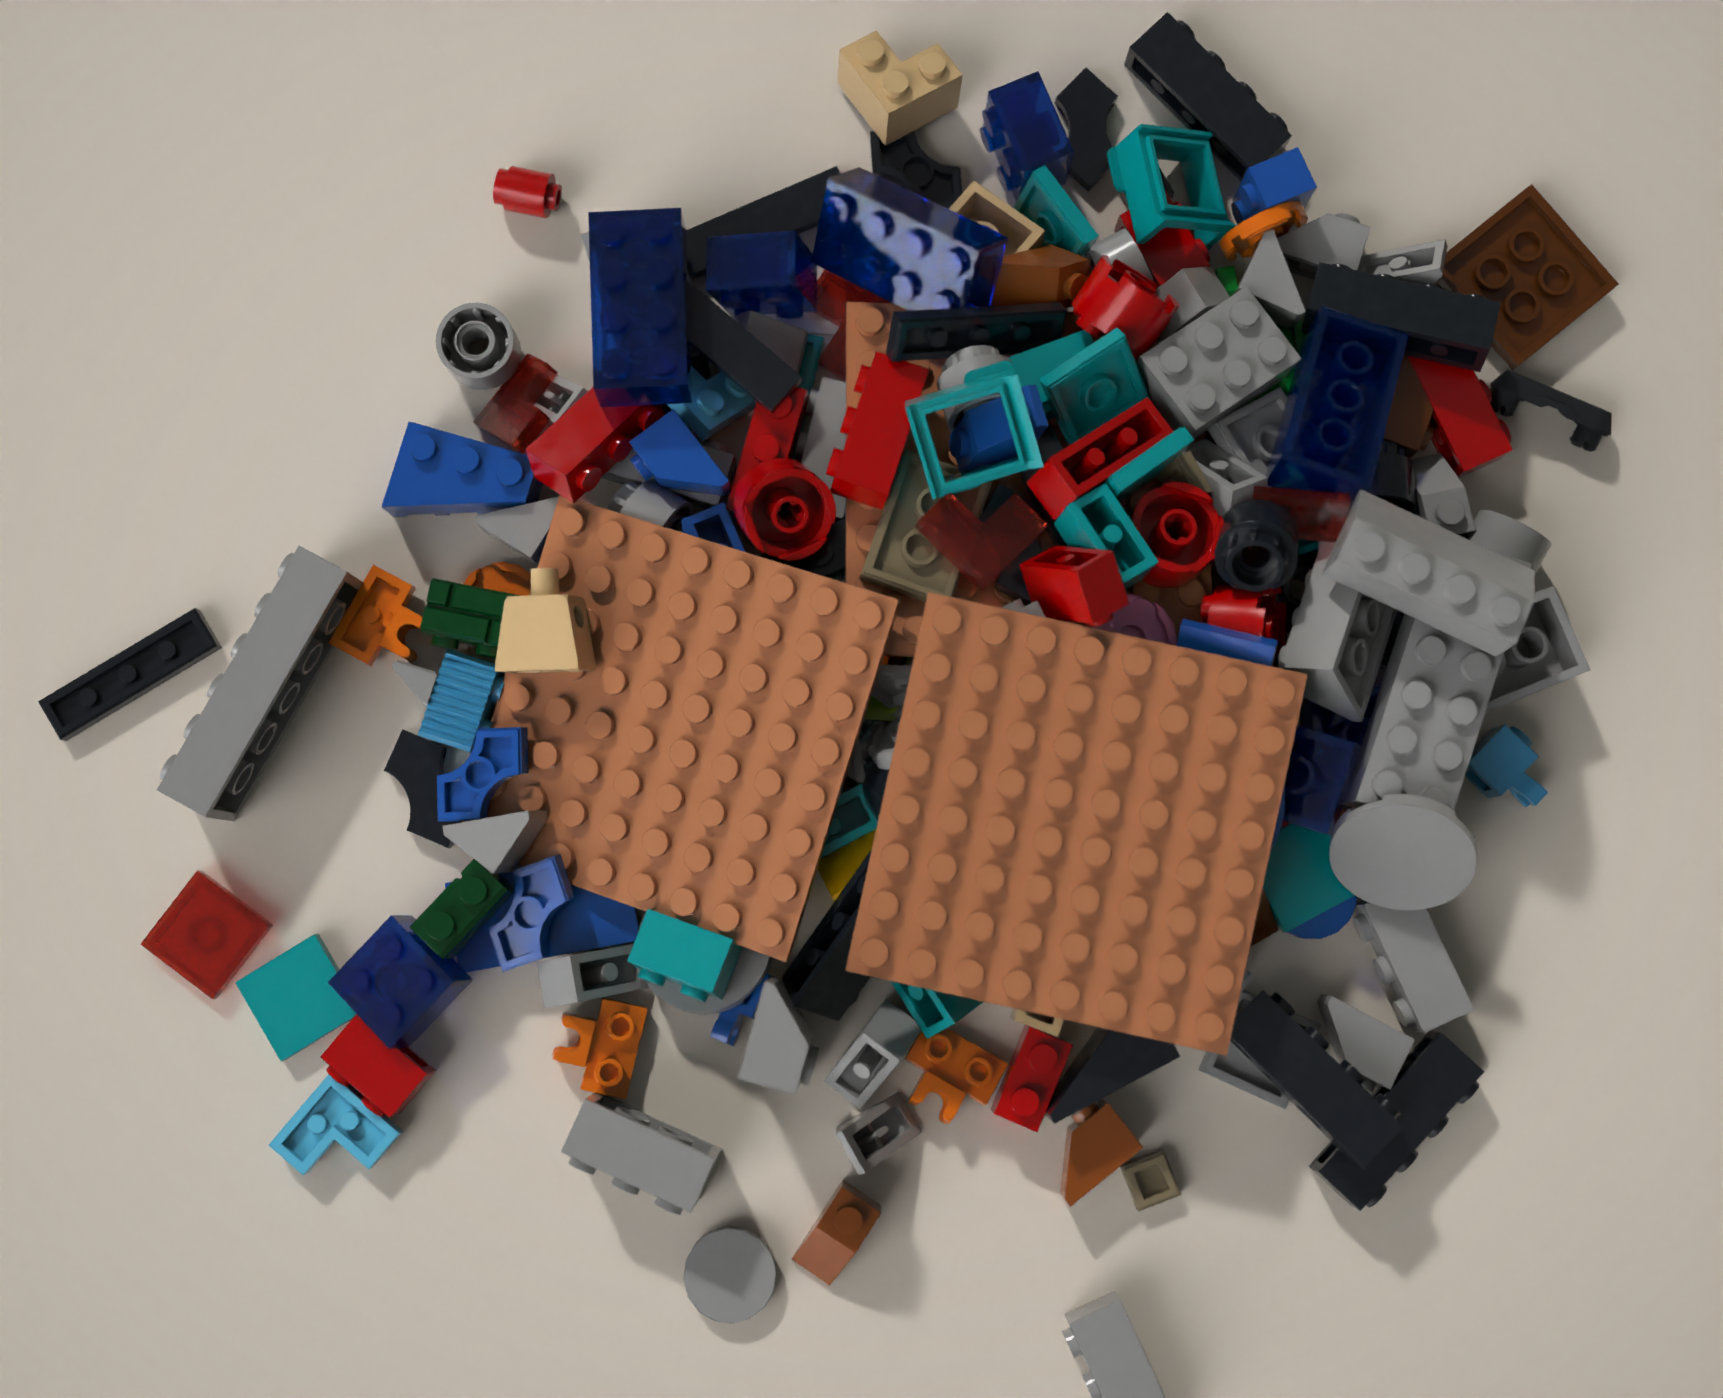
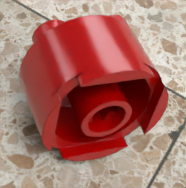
[1072,255,1180,361]
[734,458,836,561]
[1128,482,1224,588]
[1201,584,1288,668]

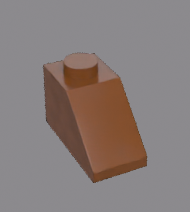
[984,244,1090,308]
[1060,1099,1143,1207]
[791,1179,881,1285]

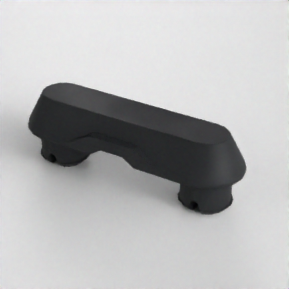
[1490,370,1612,452]

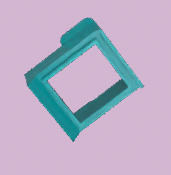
[1107,124,1237,251]
[905,360,1044,499]

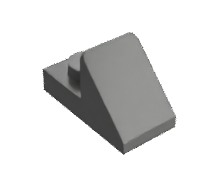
[1357,239,1448,285]

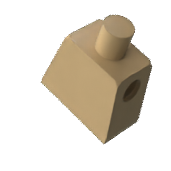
[495,568,596,673]

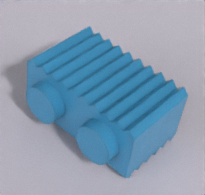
[418,649,505,753]

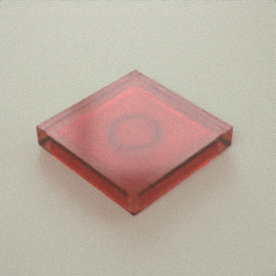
[141,870,273,999]

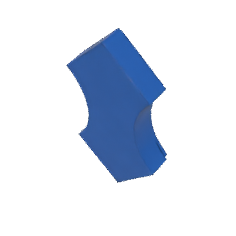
[437,727,528,822]
[488,854,575,972]

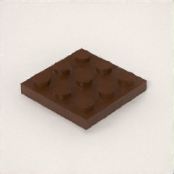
[1437,184,1619,371]

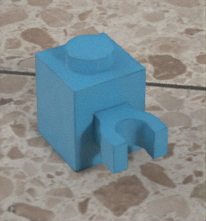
[1465,724,1548,807]

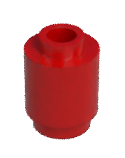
[493,166,562,218]

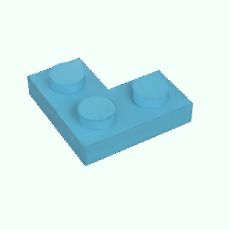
[641,350,756,441]
[269,1074,403,1175]

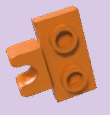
[328,564,422,667]
[552,997,648,1099]
[904,1028,1008,1124]

